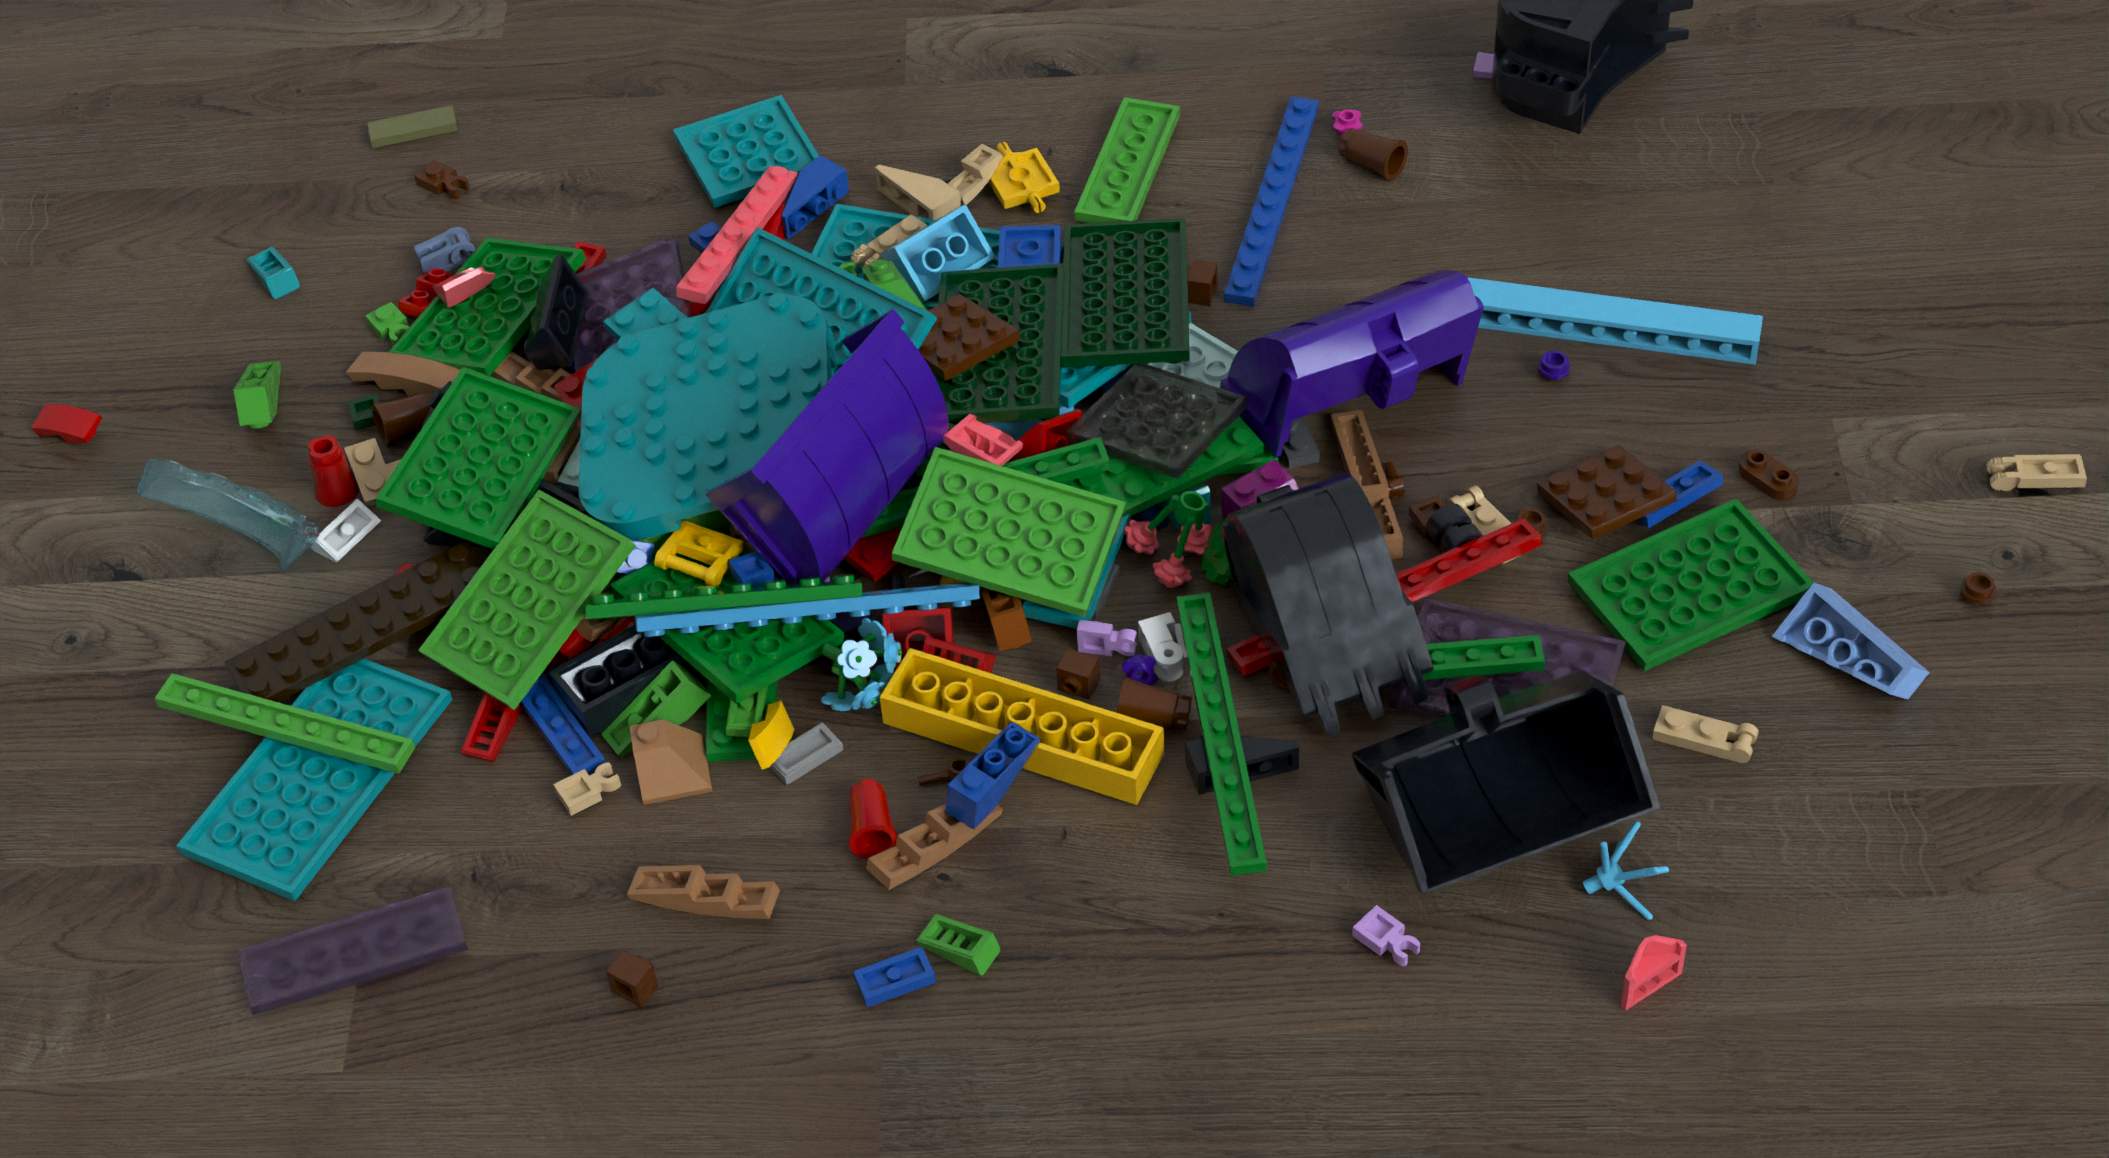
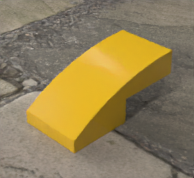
[748,700,794,770]

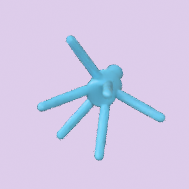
[1583,821,1669,920]

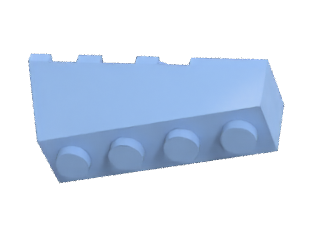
[1772,583,1930,700]

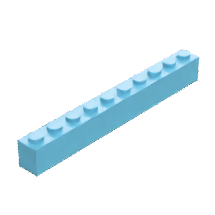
[1467,277,1763,365]

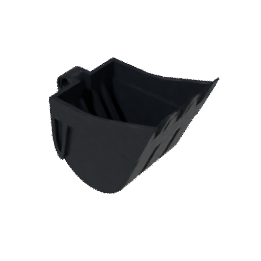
[1492,0,1694,134]
[1221,472,1434,736]

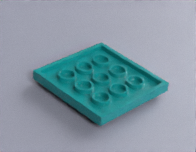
[673,95,819,208]

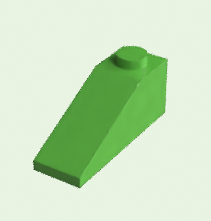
[233,361,281,429]
[602,660,712,757]

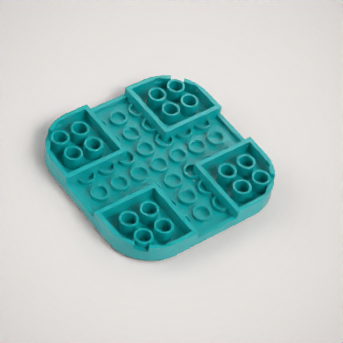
[578,293,836,540]

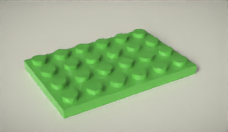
[892,447,1126,618]
[418,490,636,710]

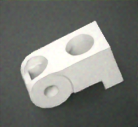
[1138,612,1184,682]

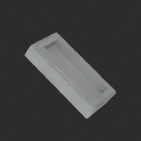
[770,722,843,785]

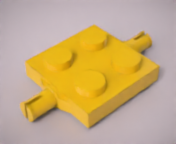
[988,142,1060,213]

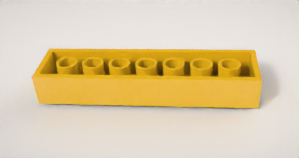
[880,648,1164,805]

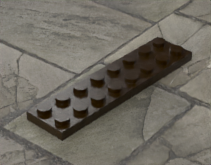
[224,540,483,702]

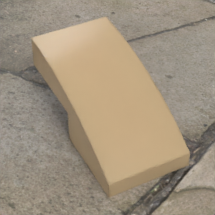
[948,144,1002,205]

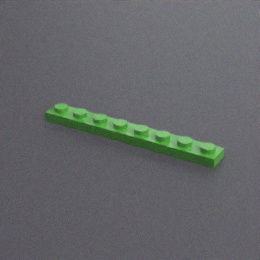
[155,673,415,774]

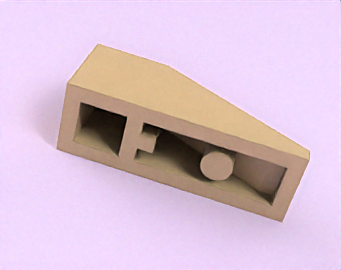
[875,165,961,220]

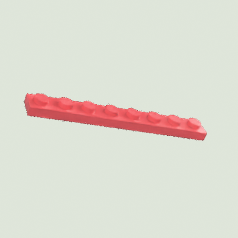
[676,166,798,304]

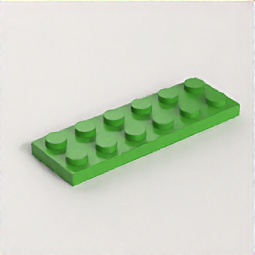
[1074,97,1180,223]

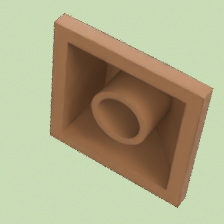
[629,719,713,805]

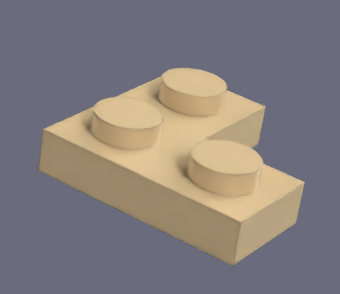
[344,438,401,507]

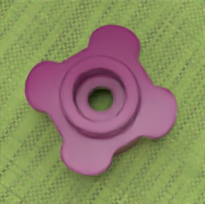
[1332,110,1363,136]

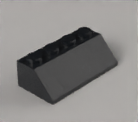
[549,625,703,739]

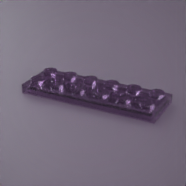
[237,887,468,1015]

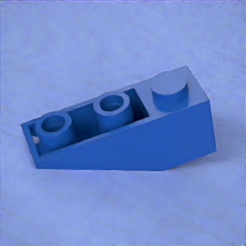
[782,155,849,240]
[945,722,1040,829]

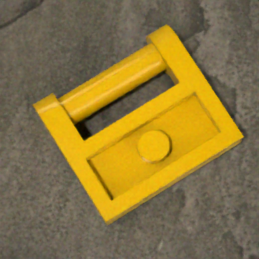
[654,520,743,587]

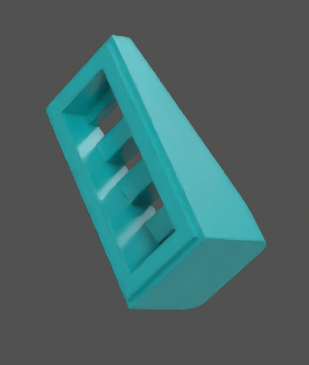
[246,247,300,299]

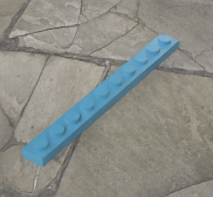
[635,582,980,637]

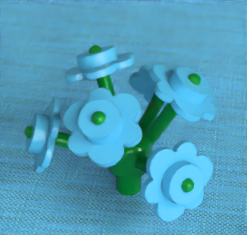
[821,618,902,711]

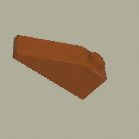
[979,586,1032,651]

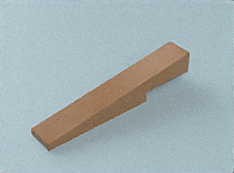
[1331,410,1403,560]

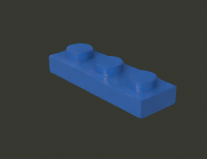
[1636,460,1723,528]

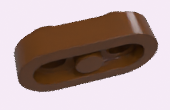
[1739,450,1799,500]

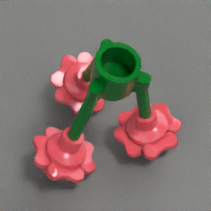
[1124,491,1212,588]

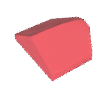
[432,267,495,308]
[943,414,1023,466]
[1621,935,1687,1011]

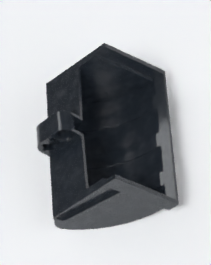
[1352,671,1661,894]

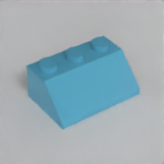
[880,204,996,302]

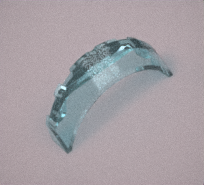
[136,459,320,572]

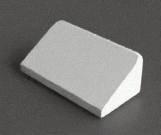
[310,499,381,563]

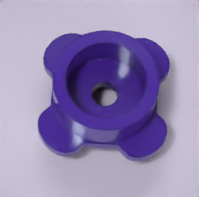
[1122,654,1158,685]

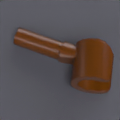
[1385,462,1406,499]
[918,757,966,785]

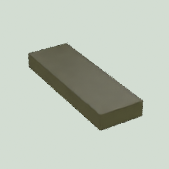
[367,105,458,148]

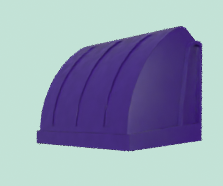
[1219,270,1484,458]
[706,309,948,584]

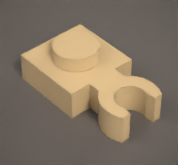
[553,762,621,816]

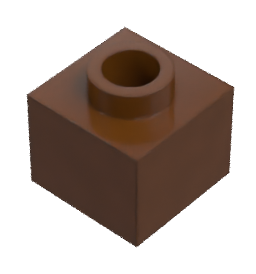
[1187,259,1218,306]
[1056,648,1100,699]
[606,950,658,1007]

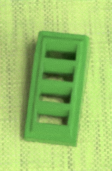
[916,914,1000,976]

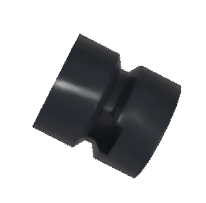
[1426,504,1484,553]

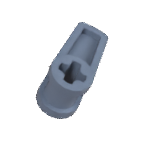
[414,227,476,274]

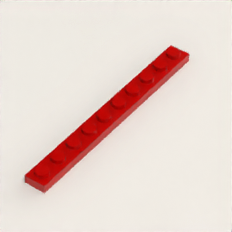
[1226,518,1542,677]

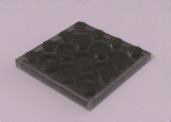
[1067,364,1247,479]

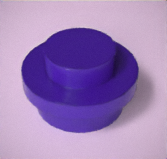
[1538,351,1570,380]

